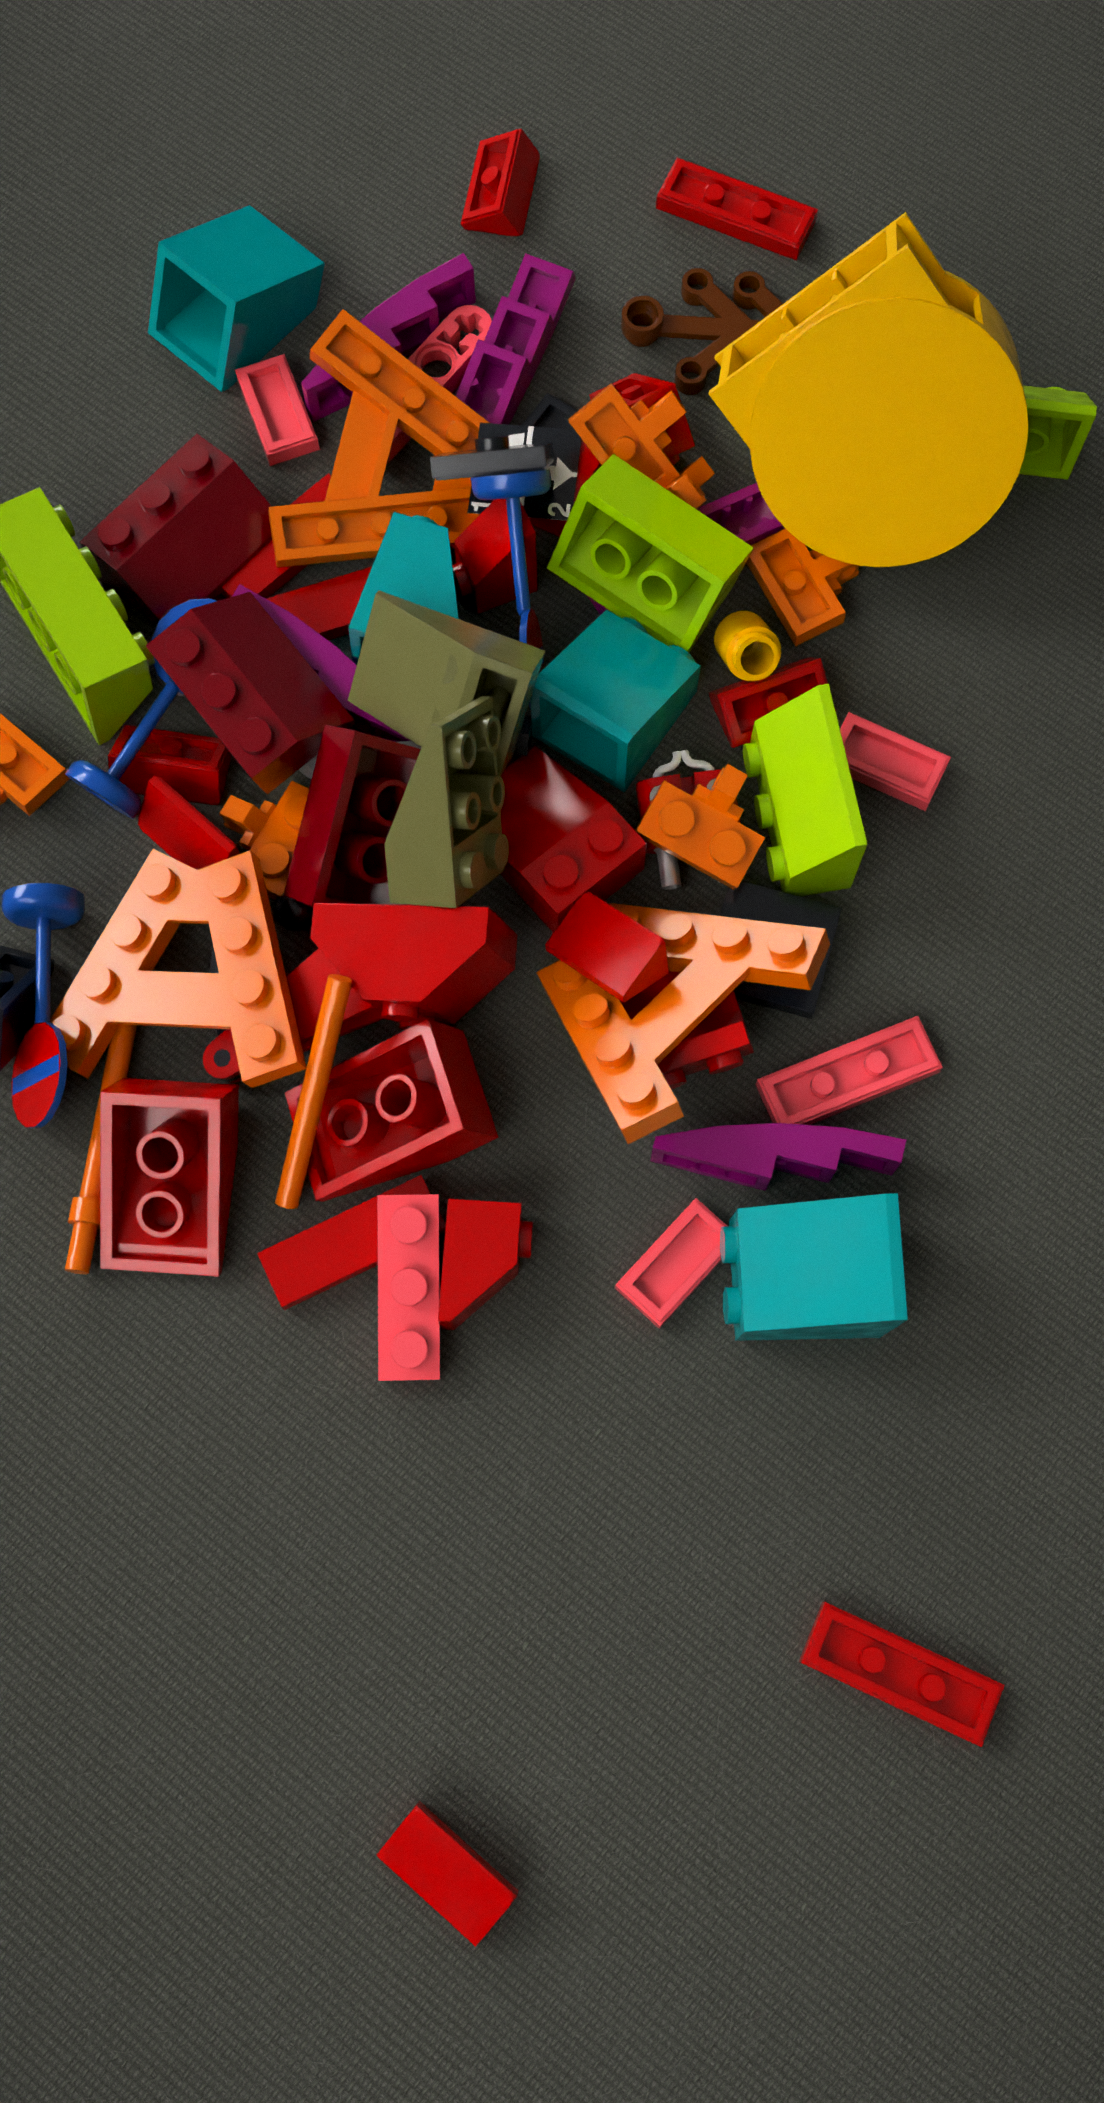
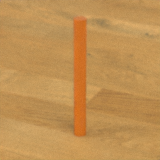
[275,974,352,1209]

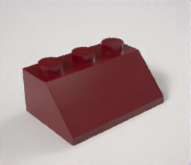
[80,434,272,625]
[146,592,356,795]
[283,725,421,907]

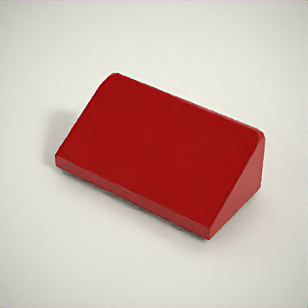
[460,128,540,236]
[709,657,836,748]
[108,725,232,805]
[138,775,240,870]
[545,892,669,1003]
[376,1801,519,1947]

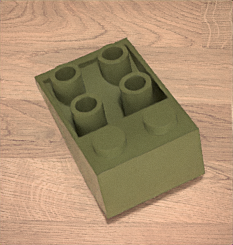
[348,590,546,776]
[384,696,509,908]

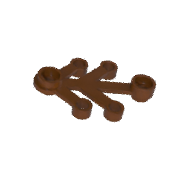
[621,268,783,395]

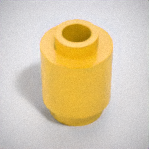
[714,611,781,681]

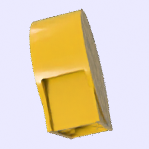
[708,212,1028,567]

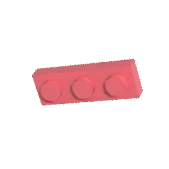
[377,1194,440,1381]

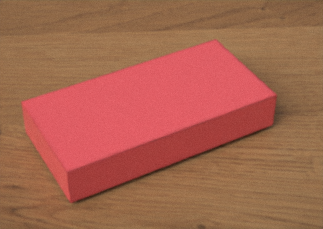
[235,354,320,466]
[840,712,951,812]
[615,1198,727,1329]

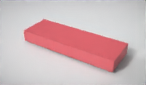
[755,1016,943,1125]

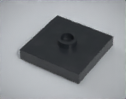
[430,436,554,481]
[720,881,842,1019]

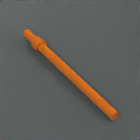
[65,1024,137,1275]

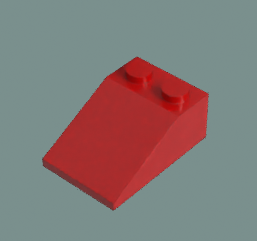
[501,746,647,933]
[285,1019,499,1202]
[100,1078,239,1277]

